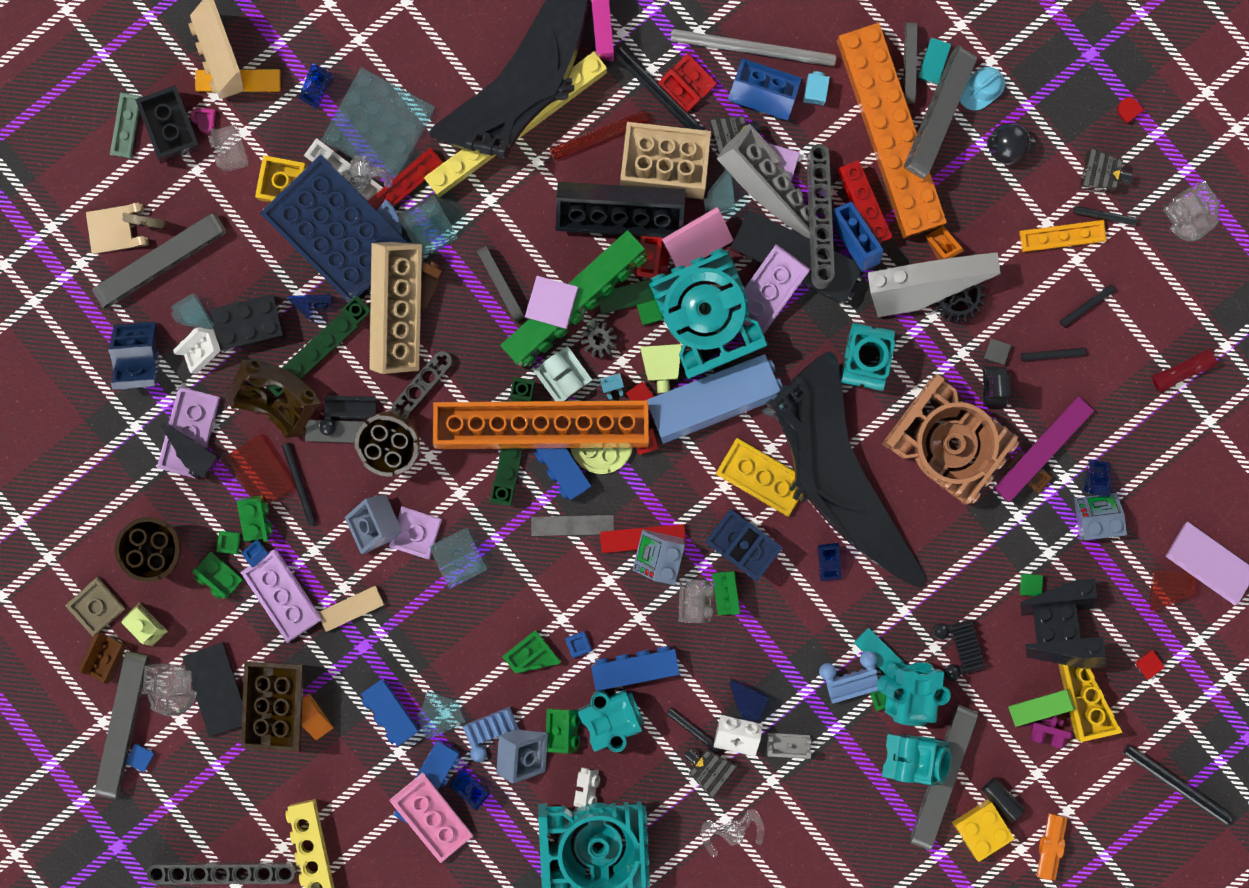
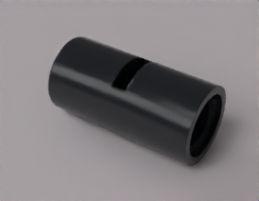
[981,777,1025,823]

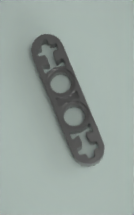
[903,22,917,104]
[477,246,525,323]
[392,351,452,414]

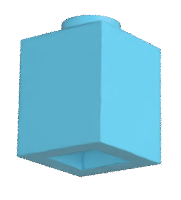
[803,71,830,106]

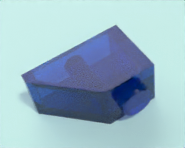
[728,679,770,722]

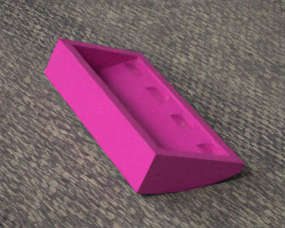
[592,0,614,62]

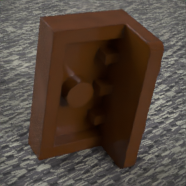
[78,633,127,684]

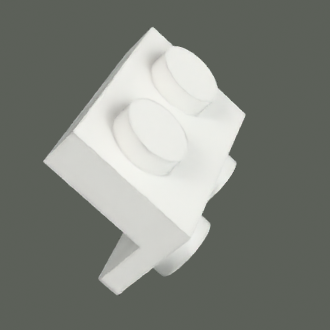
[173,327,221,374]

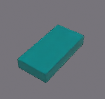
[917,38,951,85]

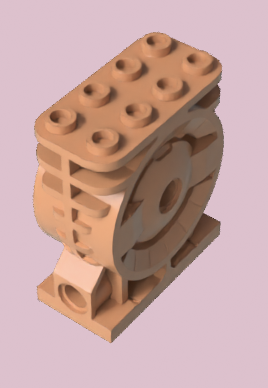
[882,374,1019,505]

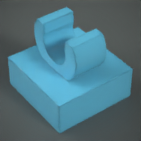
[600,373,624,399]

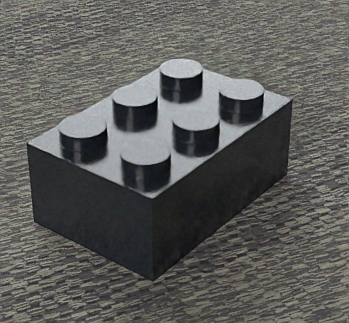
[135,85,200,164]
[211,294,286,352]

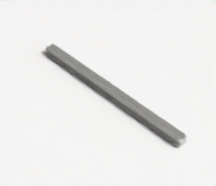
[670,29,836,67]

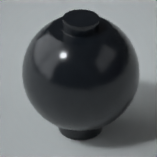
[987,123,1036,165]

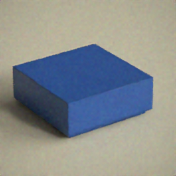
[242,540,269,567]
[565,631,592,658]
[125,743,155,772]

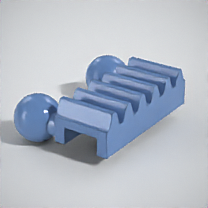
[819,651,878,704]
[463,706,520,762]

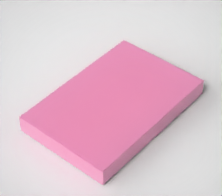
[662,207,734,268]

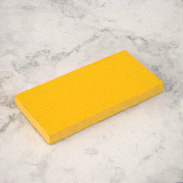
[716,438,802,517]

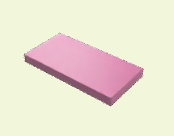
[389,772,474,863]

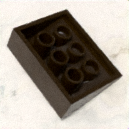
[241,660,304,752]

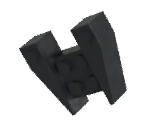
[1020,578,1106,669]

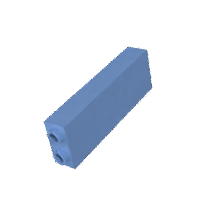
[646,354,783,444]

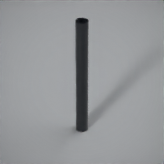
[282,443,317,525]

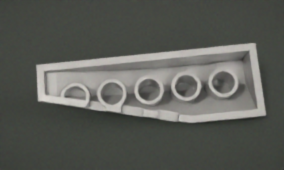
[717,124,821,239]
[868,253,1001,318]

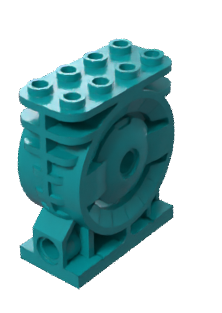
[649,248,769,379]
[538,801,650,888]

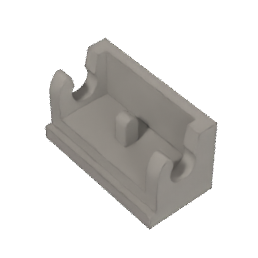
[766,733,811,759]

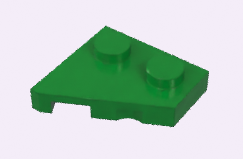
[502,630,561,674]

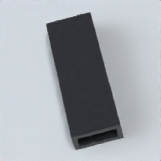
[730,210,865,305]

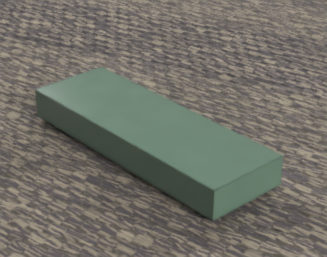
[110,92,142,159]

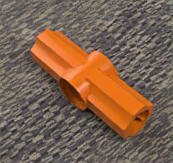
[1036,813,1067,880]

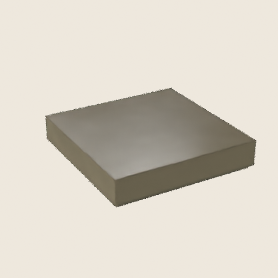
[65,577,126,637]

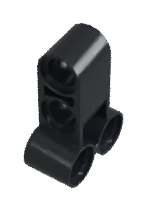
[983,367,1012,407]

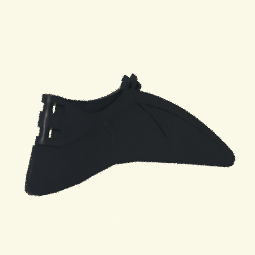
[429,0,589,159]
[766,351,926,587]

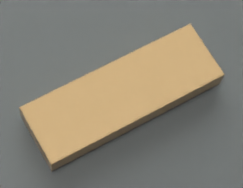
[318,586,385,632]

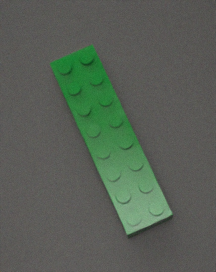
[500,230,649,368]

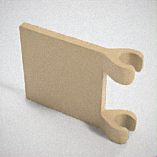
[86,203,149,254]

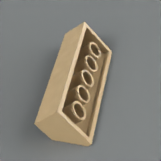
[370,242,422,374]

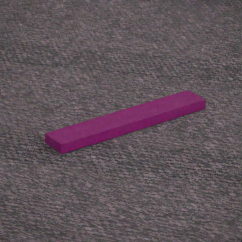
[993,397,1094,503]

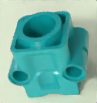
[840,322,895,391]
[877,661,951,726]
[578,690,644,752]
[882,733,952,786]

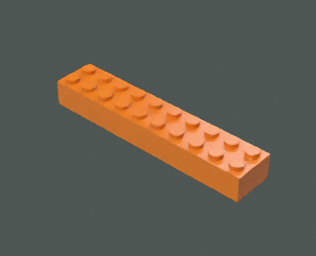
[837,23,947,239]
[433,401,649,449]

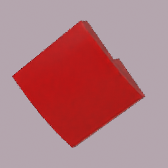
[658,53,718,113]

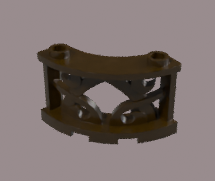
[224,359,321,438]

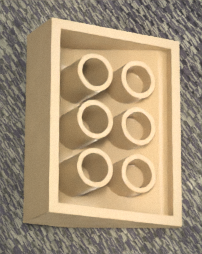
[188,0,244,99]
[620,122,711,199]

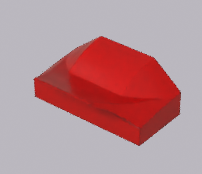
[636,236,670,278]

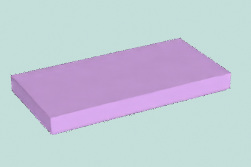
[729,244,811,333]
[157,387,221,478]
[1166,522,1249,605]
[241,549,323,643]

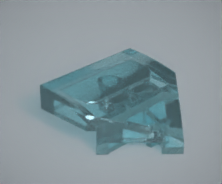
[417,690,466,740]

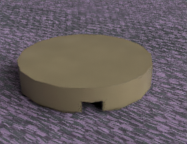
[122,213,165,229]

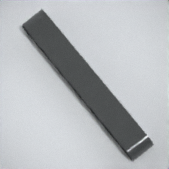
[904,45,977,179]
[806,144,835,289]
[92,213,227,309]
[95,651,149,800]
[909,704,978,850]
[146,861,297,884]

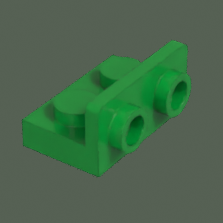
[237,495,273,542]
[192,552,244,599]
[712,571,740,615]
[546,708,581,753]

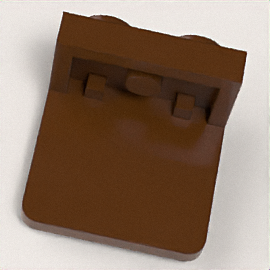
[421,261,444,310]

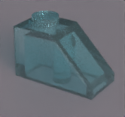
[704,169,735,214]
[171,293,216,333]

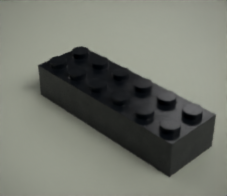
[555,182,685,237]

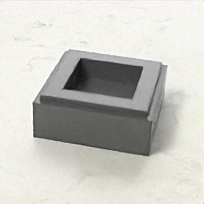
[983,339,1011,366]

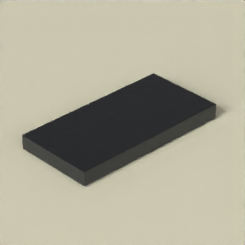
[182,642,243,737]

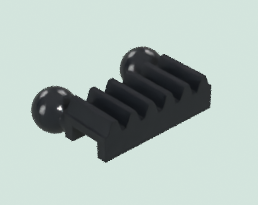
[319,395,377,436]
[932,619,985,681]

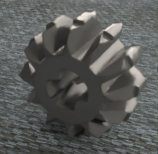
[581,322,617,358]

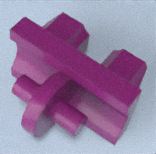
[1029,715,1072,749]

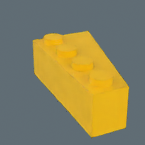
[1058,664,1122,742]

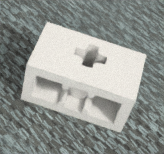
[714,715,763,756]

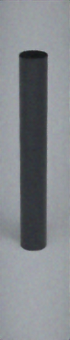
[1073,205,1137,226]
[1059,284,1116,328]
[1021,348,1086,361]
[666,708,720,753]

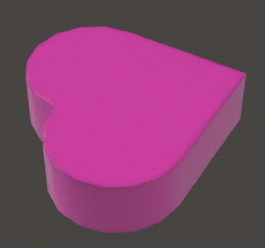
[190,108,216,134]

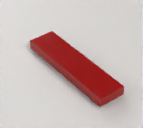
[368,147,443,210]
[600,524,686,553]

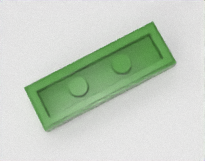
[1009,688,1076,727]

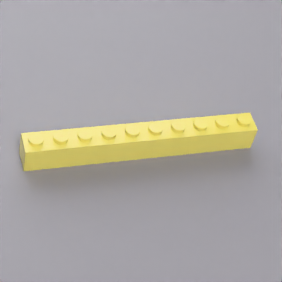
[424,52,607,198]

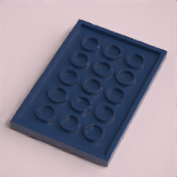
[260,154,409,302]

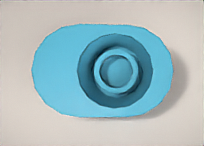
[960,67,1005,110]

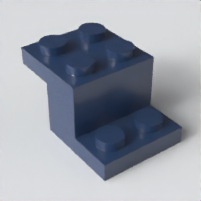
[108,322,160,390]
[705,509,783,582]

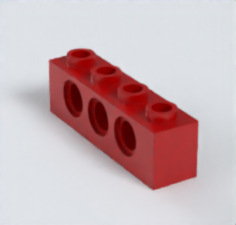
[837,160,892,244]

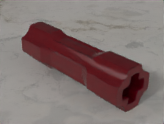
[1151,349,1218,392]

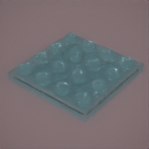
[321,67,435,180]

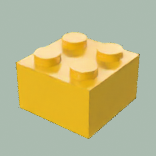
[255,155,307,203]
[952,799,1014,862]

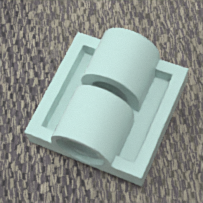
[534,346,593,401]

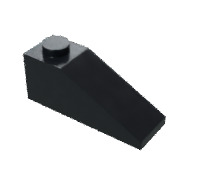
[161,422,220,480]

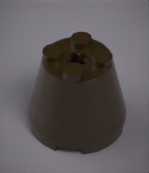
[355,408,420,477]
[114,517,181,582]

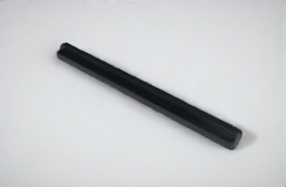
[614,47,704,130]
[1123,745,1233,825]

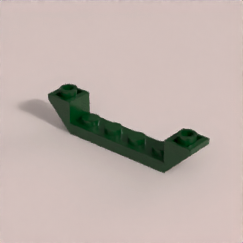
[267,295,371,398]
[490,377,535,506]

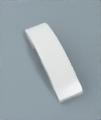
[304,138,383,200]

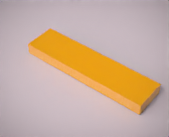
[195,69,281,92]
[1019,220,1107,252]

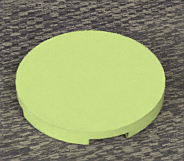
[570,447,633,474]

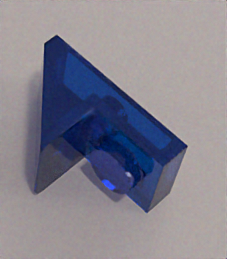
[298,63,333,108]
[288,294,333,322]
[1084,459,1112,497]
[816,542,841,581]
[450,769,490,811]

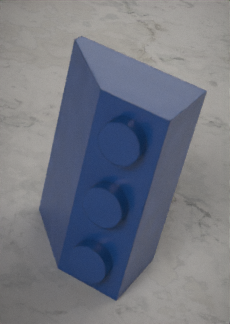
[728,58,802,120]

